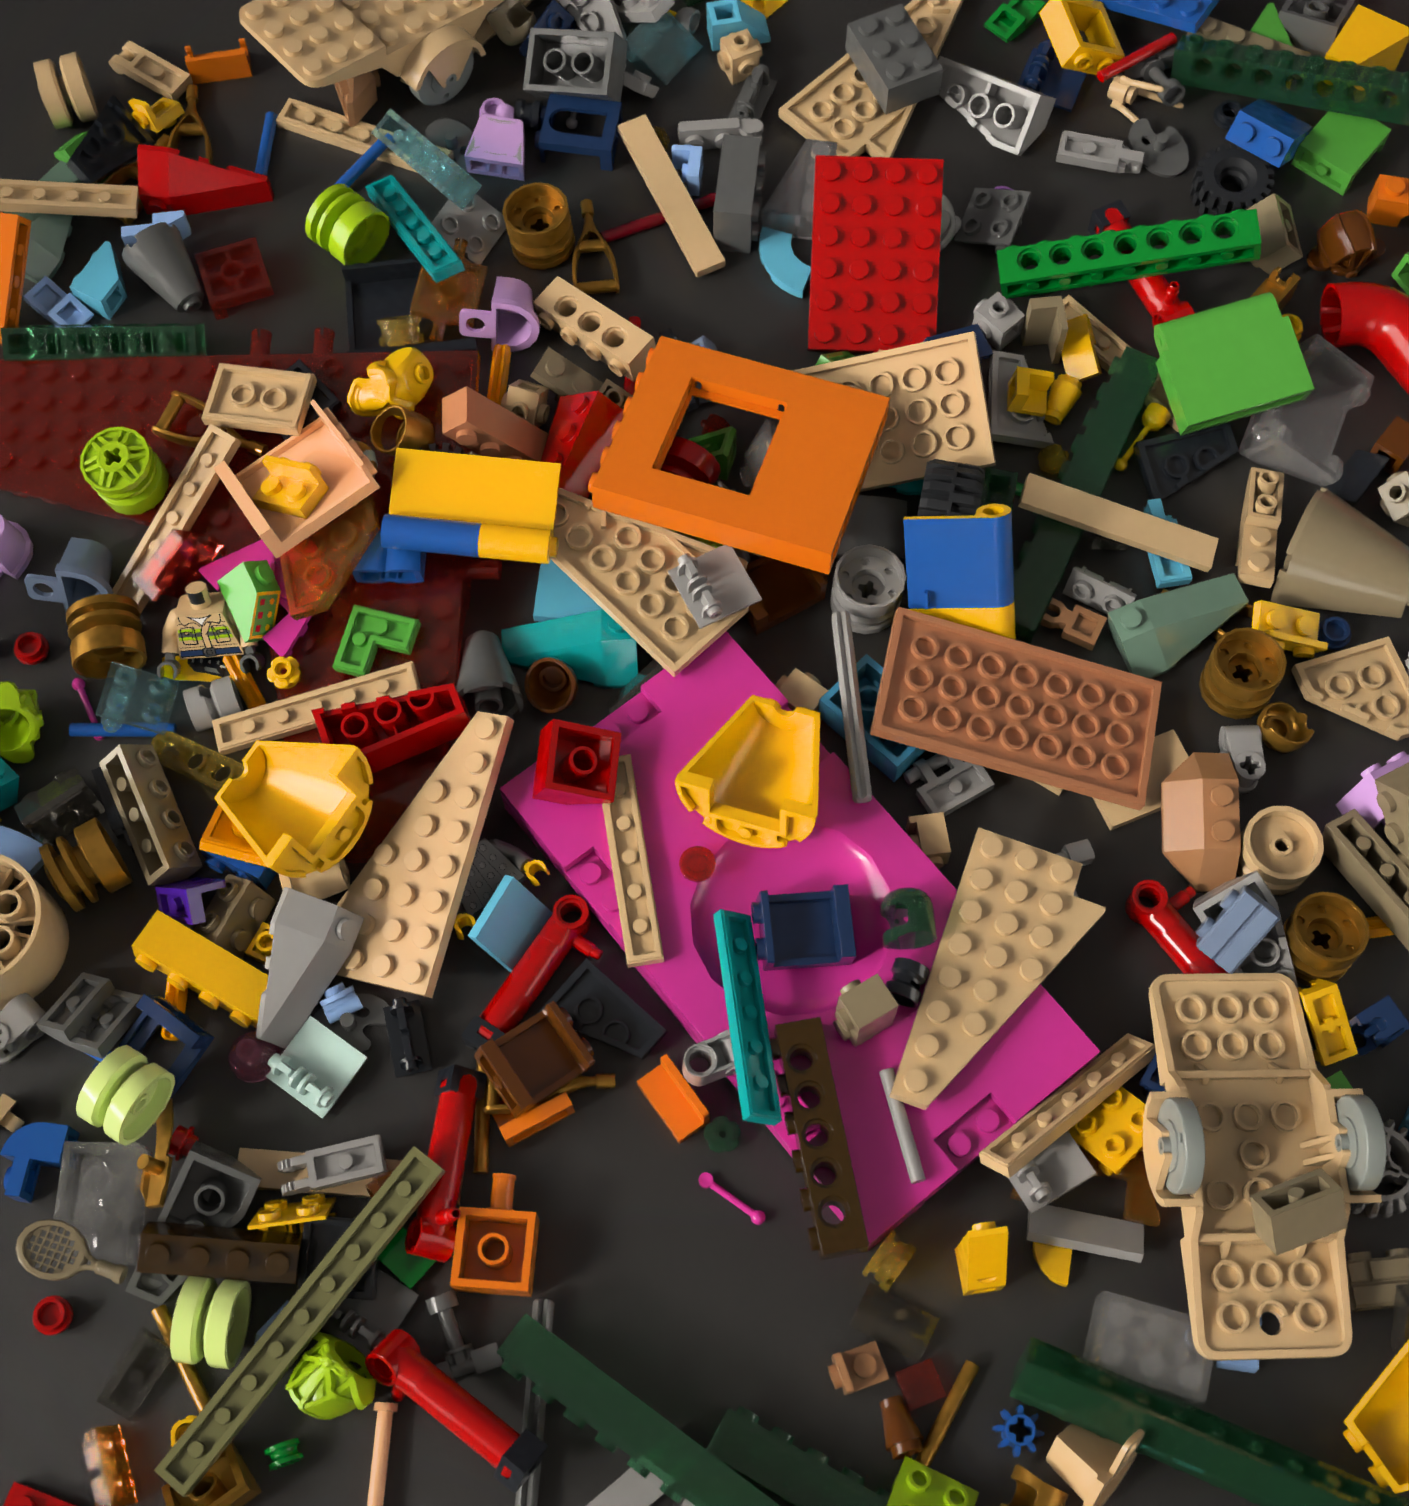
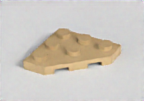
[1291,636,1409,741]

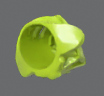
[0,681,44,763]
[285,1332,377,1420]

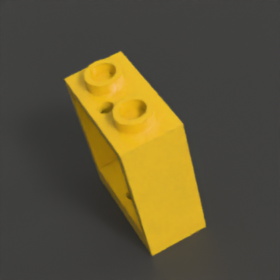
[1039,0,1125,75]

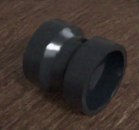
[886,957,930,1008]

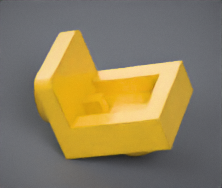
[128,97,185,133]

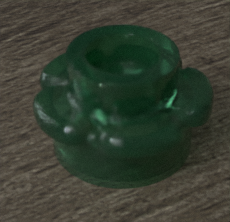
[704,1116,741,1153]

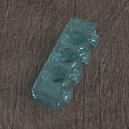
[371,108,482,210]

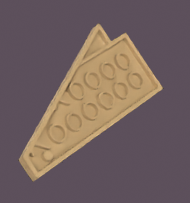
[779,0,964,158]
[551,488,749,677]
[336,711,514,998]
[889,827,1106,1110]

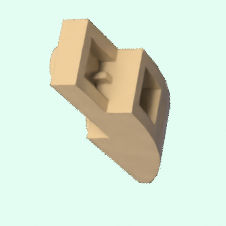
[1235,467,1284,589]

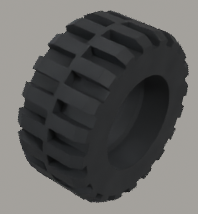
[906,459,985,583]

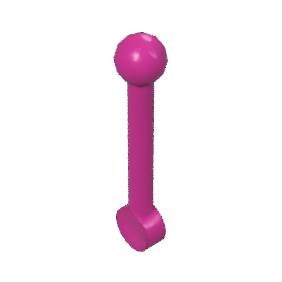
[72,678,105,741]
[698,1172,766,1225]

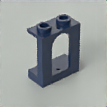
[535,93,623,171]
[92,994,215,1098]

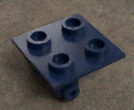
[1018,39,1087,112]

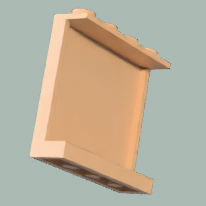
[213,400,380,559]

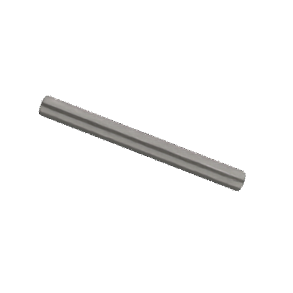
[832,610,872,803]

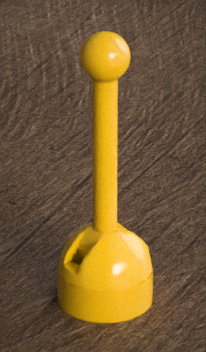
[1114,402,1171,471]

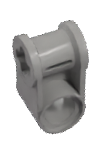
[1219,725,1266,794]
[0,993,46,1065]
[682,1029,736,1086]

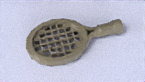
[16,1219,128,1284]

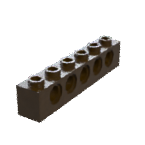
[770,1017,869,1261]

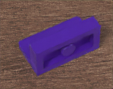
[155,877,226,925]

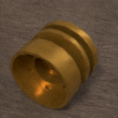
[503,182,576,270]
[66,594,147,679]
[1199,627,1287,719]
[39,818,133,912]
[1283,892,1370,986]

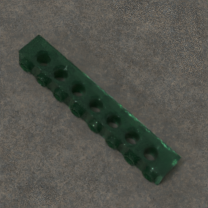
[1171,34,1409,126]

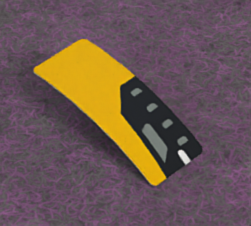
[159,656,226,682]

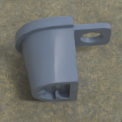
[24,537,113,613]

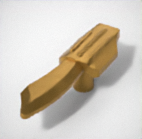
[137,1098,174,1208]

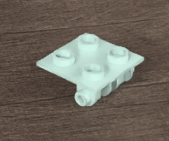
[266,1016,368,1119]

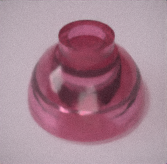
[228,1031,280,1082]

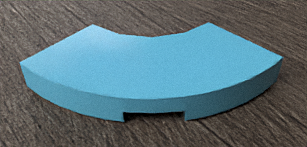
[759,226,811,298]

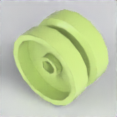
[76,1045,175,1146]
[170,1276,252,1370]

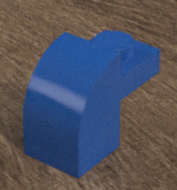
[0,1122,80,1203]

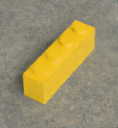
[132,910,268,1028]

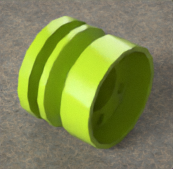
[305,184,390,265]
[80,426,169,515]

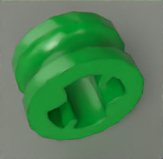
[264,1438,305,1471]

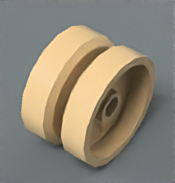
[33,52,99,130]
[1237,806,1324,895]

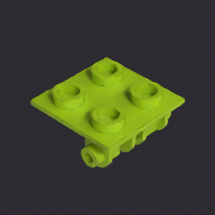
[886,1456,979,1506]

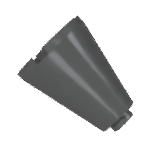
[122,222,205,314]
[456,630,523,720]

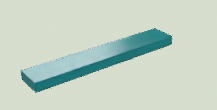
[365,175,465,283]
[713,909,782,1126]

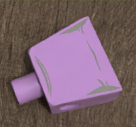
[465,104,525,181]

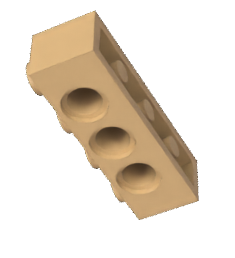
[533,276,656,382]

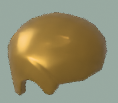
[1257,701,1314,753]

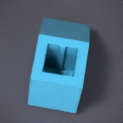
[706,0,771,51]
[70,240,127,320]

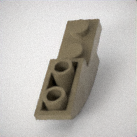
[530,347,633,410]

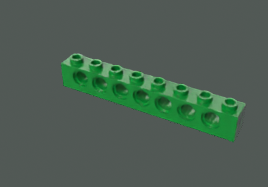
[997,209,1262,299]

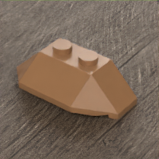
[334,69,381,127]
[1161,752,1241,892]

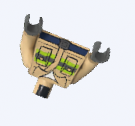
[157,581,265,679]

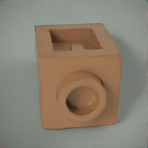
[827,1340,890,1396]

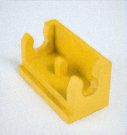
[1297,978,1358,1066]

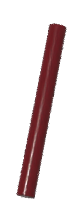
[600,192,716,243]

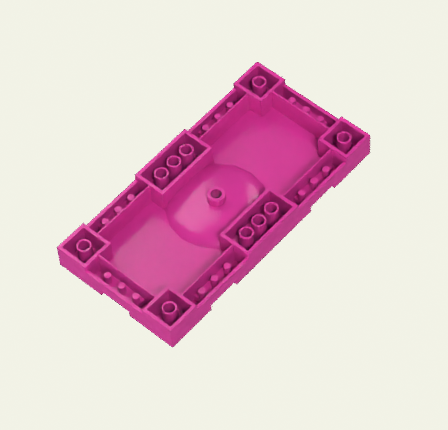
[500,631,1101,1252]

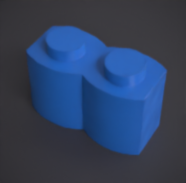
[351,528,426,584]

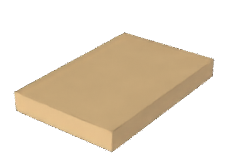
[201,363,317,436]
[1092,729,1189,831]

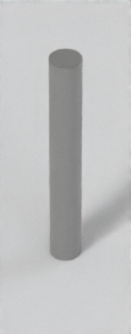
[879,1068,926,1184]

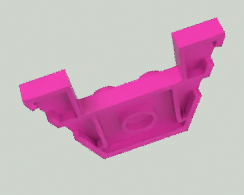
[198,537,342,658]

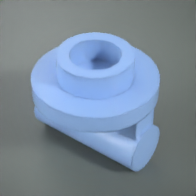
[319,982,363,1024]

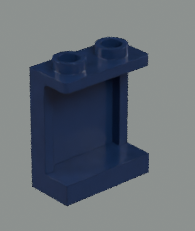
[751,884,856,971]

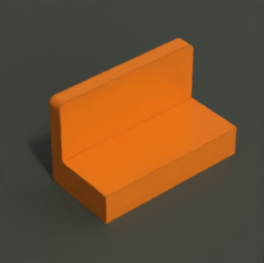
[636,1054,710,1144]
[492,1092,575,1148]

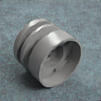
[830,544,906,634]

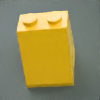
[1310,4,1409,106]

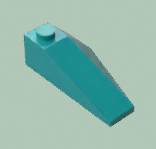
[501,609,639,689]

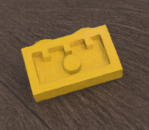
[252,455,329,519]
[1252,600,1328,658]

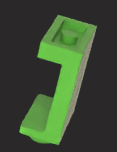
[1291,98,1392,196]

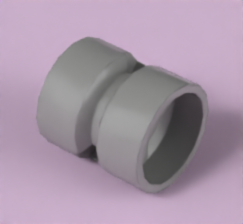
[183,675,244,733]

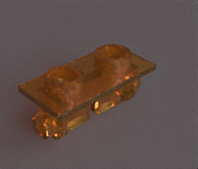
[81,1424,138,1506]

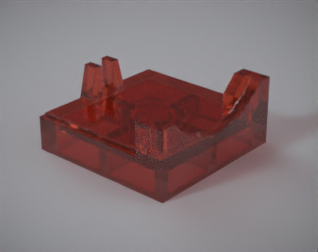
[194,237,274,321]
[134,529,224,602]

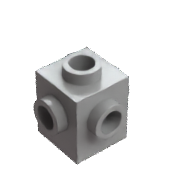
[972,292,1026,351]

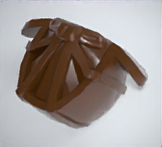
[1306,209,1386,279]

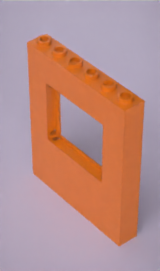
[588,336,890,575]

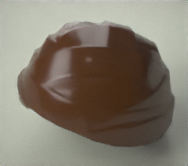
[524,657,578,713]

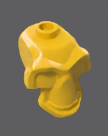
[347,347,434,420]

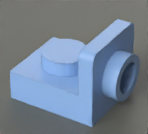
[672,144,704,196]

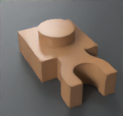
[1041,598,1107,651]

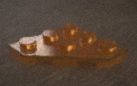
[280,494,380,620]

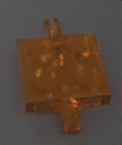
[410,238,488,342]

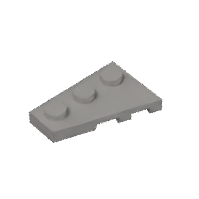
[558,0,628,41]
[988,350,1054,450]

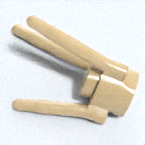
[1107,75,1184,123]

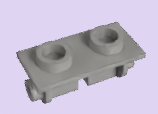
[1063,566,1137,615]

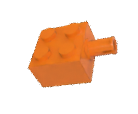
[450,1173,540,1297]

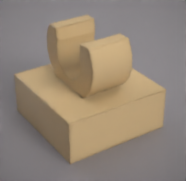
[0,1093,25,1133]

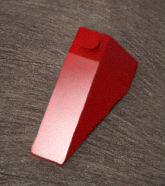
[137,144,274,216]

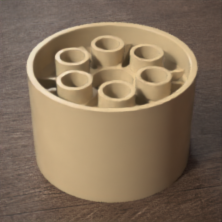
[0,854,69,1010]

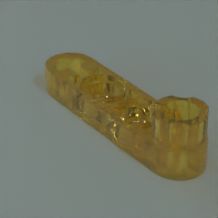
[150,731,244,791]

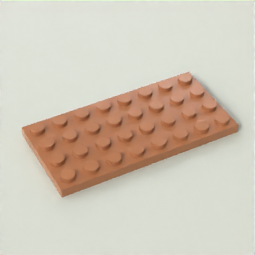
[870,606,1162,811]

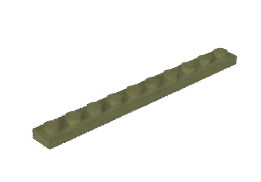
[154,1146,446,1497]

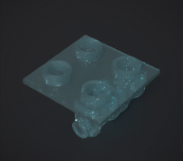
[625,11,703,85]
[95,661,179,735]

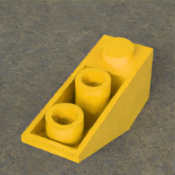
[955,1221,1008,1296]

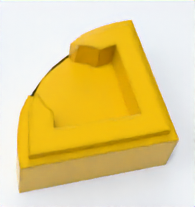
[1032,1242,1072,1287]

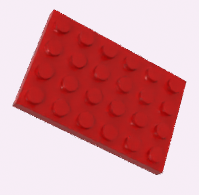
[808,155,944,353]

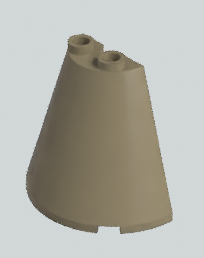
[1271,487,1409,618]

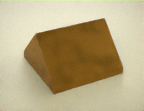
[161,1442,262,1506]

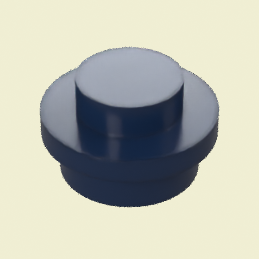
[1318,617,1351,650]

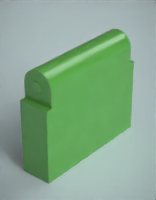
[1154,292,1315,436]

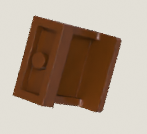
[744,556,828,636]
[474,1001,595,1118]

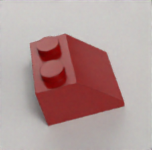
[532,719,622,805]

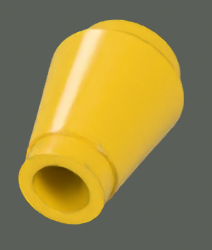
[1044,374,1082,425]

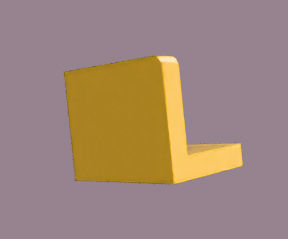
[1007,366,1055,417]

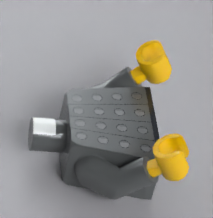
[454,838,550,940]

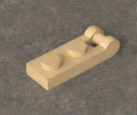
[109,41,193,101]

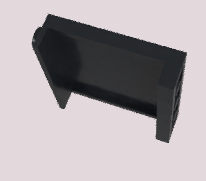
[341,253,480,380]

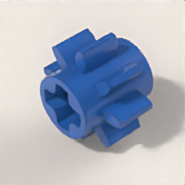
[992,1405,1044,1458]

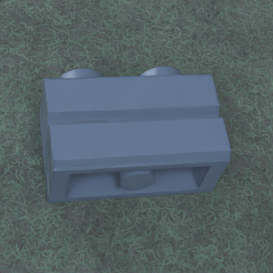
[1195,885,1281,974]

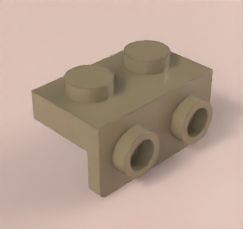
[193,874,277,959]

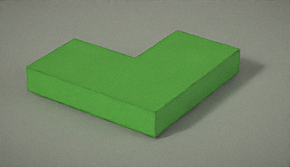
[332,604,421,677]

